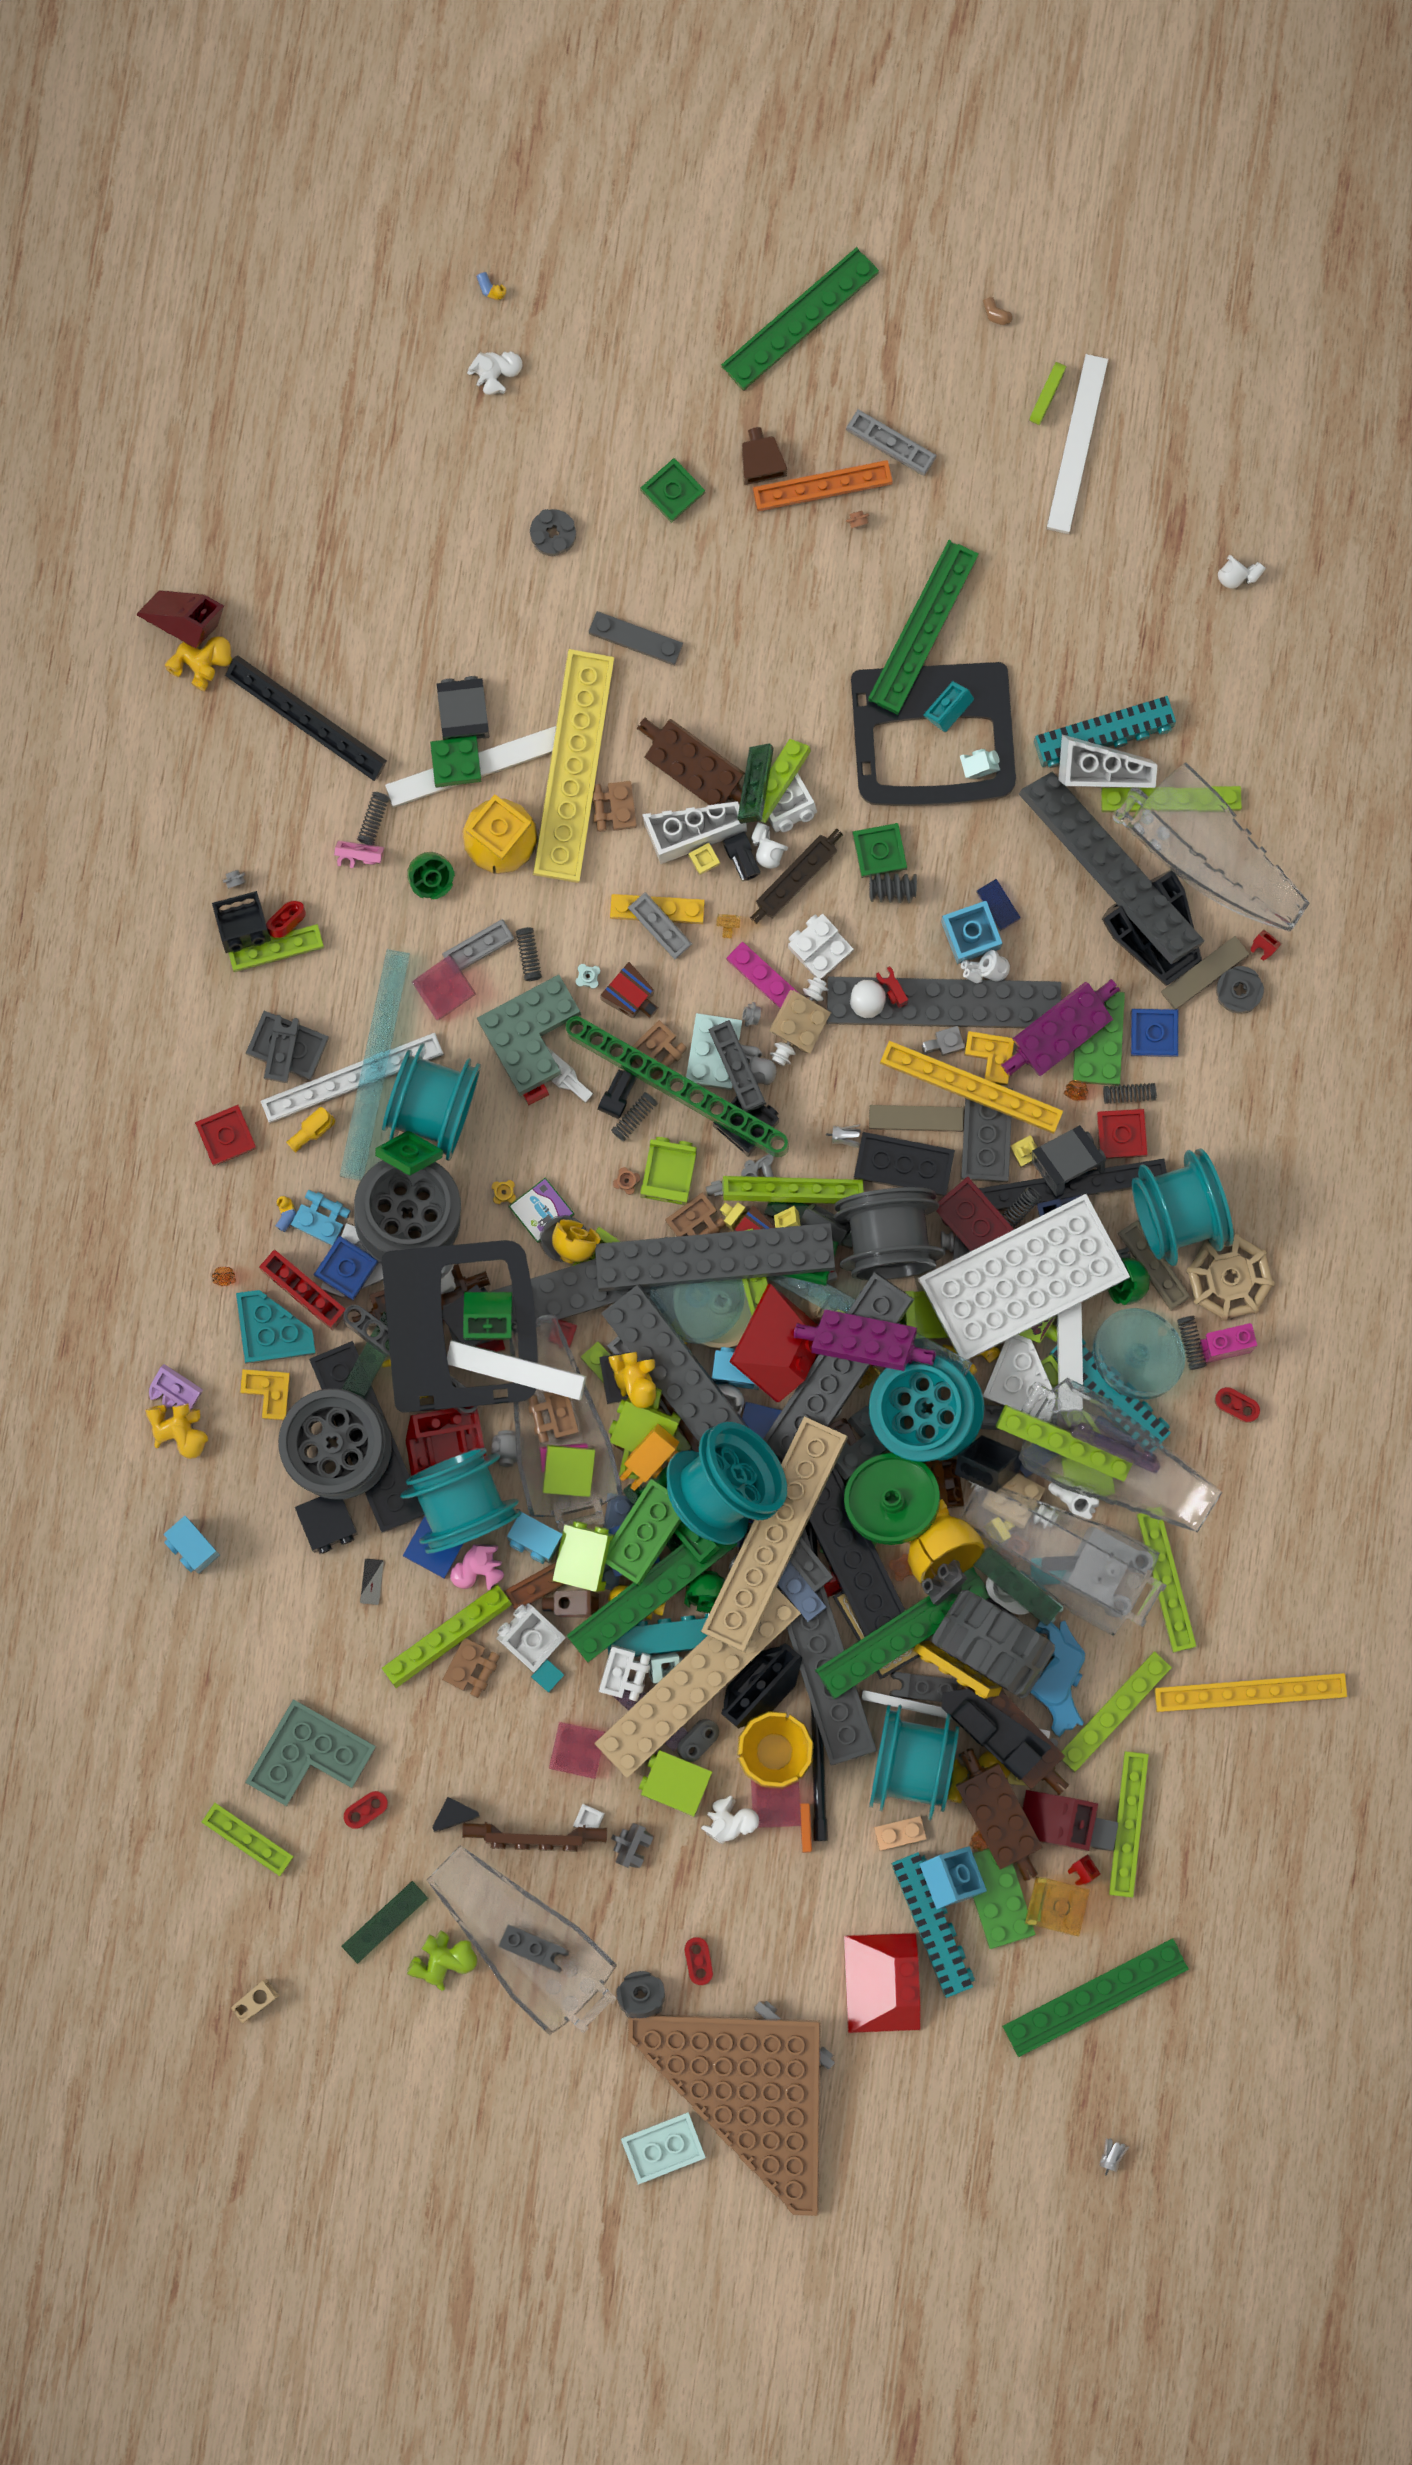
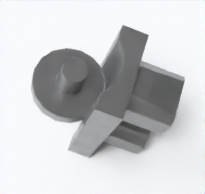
[922,1560,967,1606]
[611,1823,654,1868]

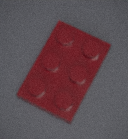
[936,1177,1014,1252]

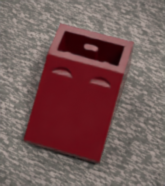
[137,590,224,649]
[1022,1790,1098,1852]

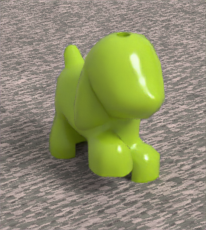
[407,1930,477,1991]

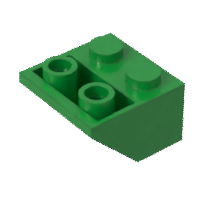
[463,1292,512,1340]

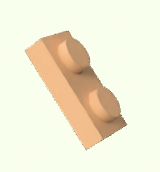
[874,1816,926,1851]

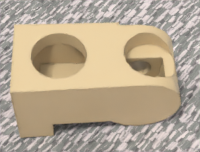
[231,1979,280,2024]

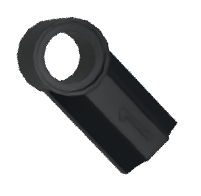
[723,832,761,882]
[597,1069,637,1120]

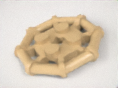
[1186,1233,1275,1321]

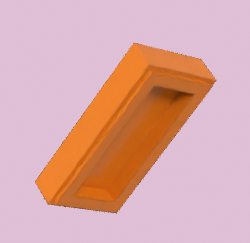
[800,1803,812,1853]

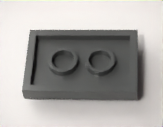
[246,1011,329,1081]

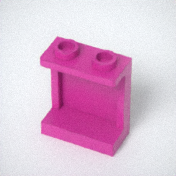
[1200,1323,1257,1363]

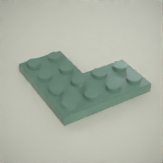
[477,974,581,1096]
[245,1699,376,1806]

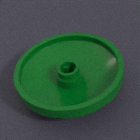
[844,1453,940,1545]

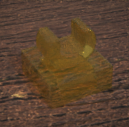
[716,914,741,938]
[859,1365,881,1389]

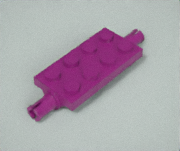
[1001,979,1120,1076]
[794,1309,936,1371]

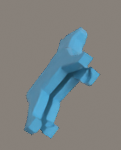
[1030,1616,1085,1737]

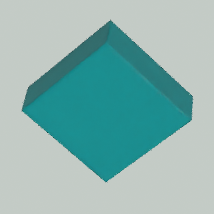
[531,1659,564,1693]

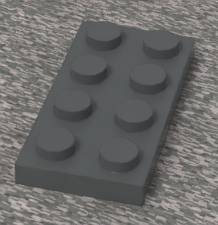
[961,1088,1013,1182]

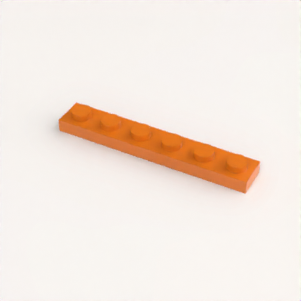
[753,460,893,512]

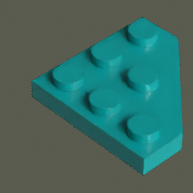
[236,1290,316,1364]

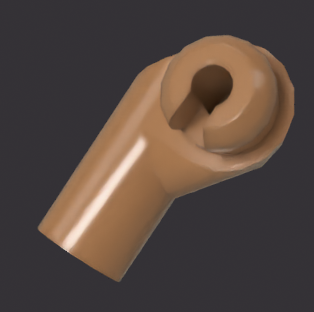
[983,297,1013,325]

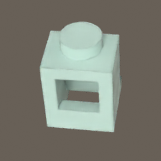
[960,749,1000,780]
[649,1652,683,1683]

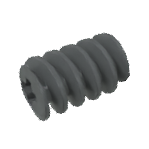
[869,873,917,904]

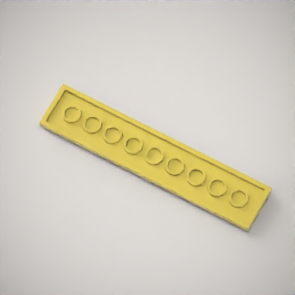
[533,649,614,883]

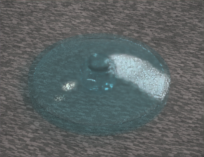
[650,1279,745,1343]
[1093,1308,1185,1400]

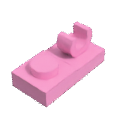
[334,841,384,868]

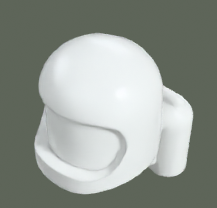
[1218,555,1266,589]
[751,822,788,869]
[961,950,1010,983]

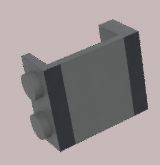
[436,676,490,740]
[1032,1125,1106,1197]

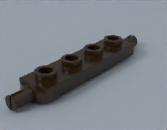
[750,828,843,924]

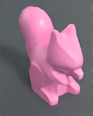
[450,1544,504,1590]

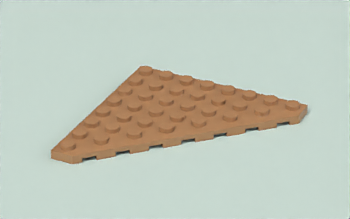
[628,2015,821,2216]

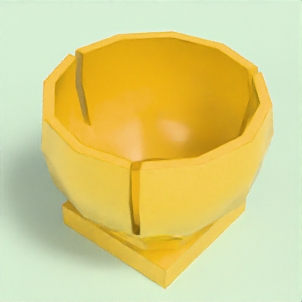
[462,794,537,874]
[908,1499,985,1584]
[737,1711,814,1789]

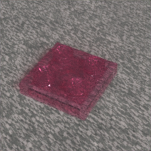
[412,955,476,1020]
[549,1722,606,1779]
[751,1778,801,1828]

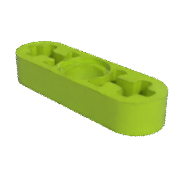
[1029,362,1067,425]

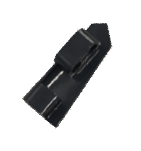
[941,1689,1051,1780]

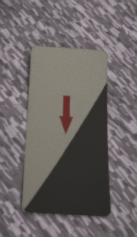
[360,1559,384,1605]

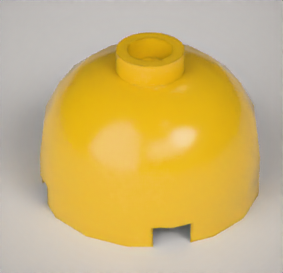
[552,1219,601,1263]

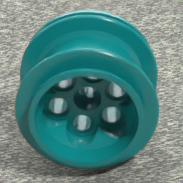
[382,1043,481,1161]
[1132,1148,1234,1266]
[869,1355,984,1462]
[667,1422,787,1545]
[400,1448,522,1554]
[869,1704,959,1821]

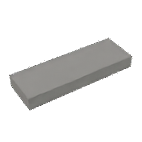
[628,892,692,959]
[442,919,515,975]

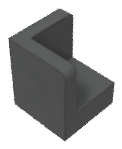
[1090,1818,1118,1851]

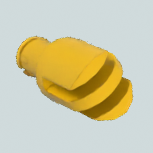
[286,1107,336,1153]

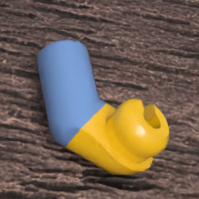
[476,272,506,300]
[275,1196,296,1232]

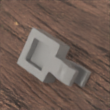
[922,1026,965,1056]

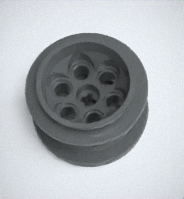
[354,1160,461,1264]
[834,1187,946,1280]
[278,1388,392,1500]

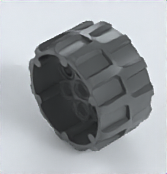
[932,1589,1055,1699]

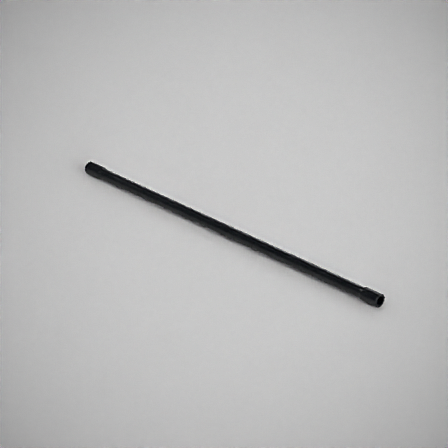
[805,1522,828,1841]

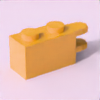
[619,1424,679,1491]

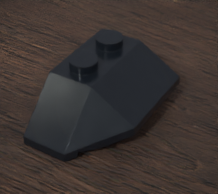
[721,1643,802,1729]

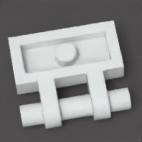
[599,1645,651,1701]

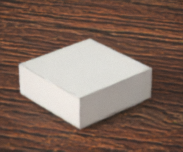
[573,1804,605,1828]

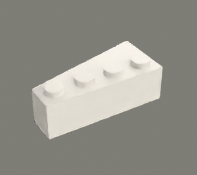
[1059,735,1157,788]
[642,801,747,864]

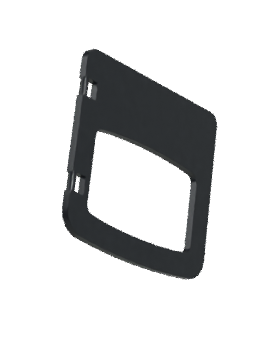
[851,662,1016,806]
[382,1240,538,1412]

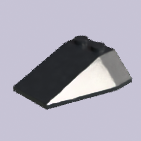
[1102,869,1202,986]

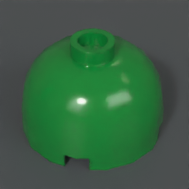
[407,852,455,900]
[1107,1258,1150,1305]
[684,1571,725,1613]

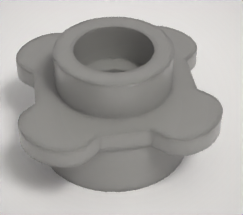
[223,870,245,888]
[742,1002,761,1027]

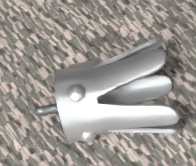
[826,1124,861,1148]
[1099,2138,1129,2176]

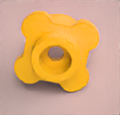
[492,1180,516,1205]

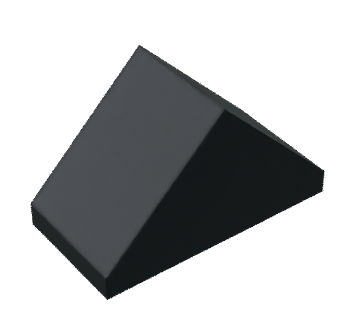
[432,1797,480,1832]

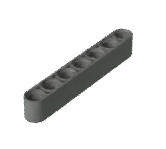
[343,1305,478,1415]

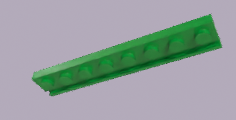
[721,247,879,391]
[868,540,979,715]
[566,1543,738,1663]
[815,1567,990,1699]
[1002,1938,1189,2057]

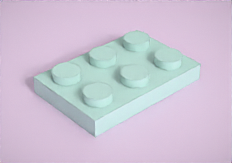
[686,1013,742,1090]
[621,2112,706,2185]

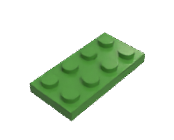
[1073,990,1125,1086]
[606,1479,681,1586]
[973,1848,1036,1949]

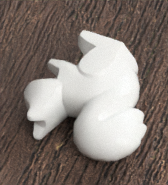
[467,351,523,395]
[1048,1482,1100,1519]
[701,1796,759,1844]

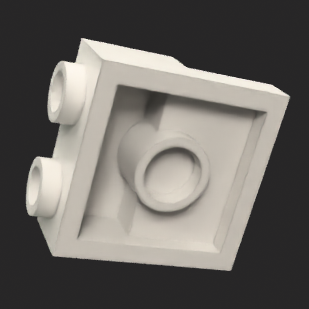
[754,773,817,832]
[788,913,854,980]
[496,1603,566,1673]

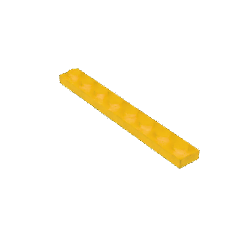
[880,1041,1063,1134]
[1154,1673,1347,1712]

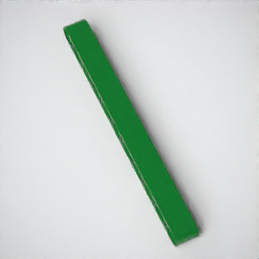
[566,1016,789,1157]

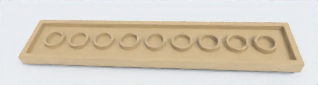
[701,1417,848,1653]
[594,1587,801,1778]

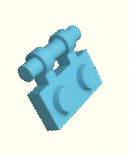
[291,1190,351,1246]

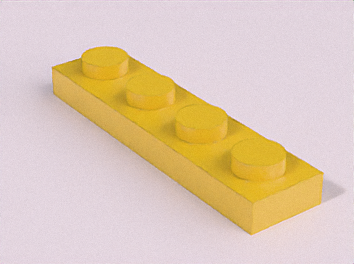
[610,894,705,924]
[913,1641,1002,1699]

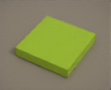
[542,1445,595,1497]

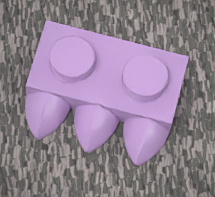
[149,1364,203,1410]

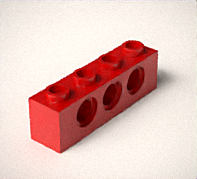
[259,1249,346,1331]

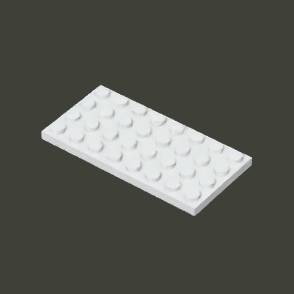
[918,1194,1130,1363]

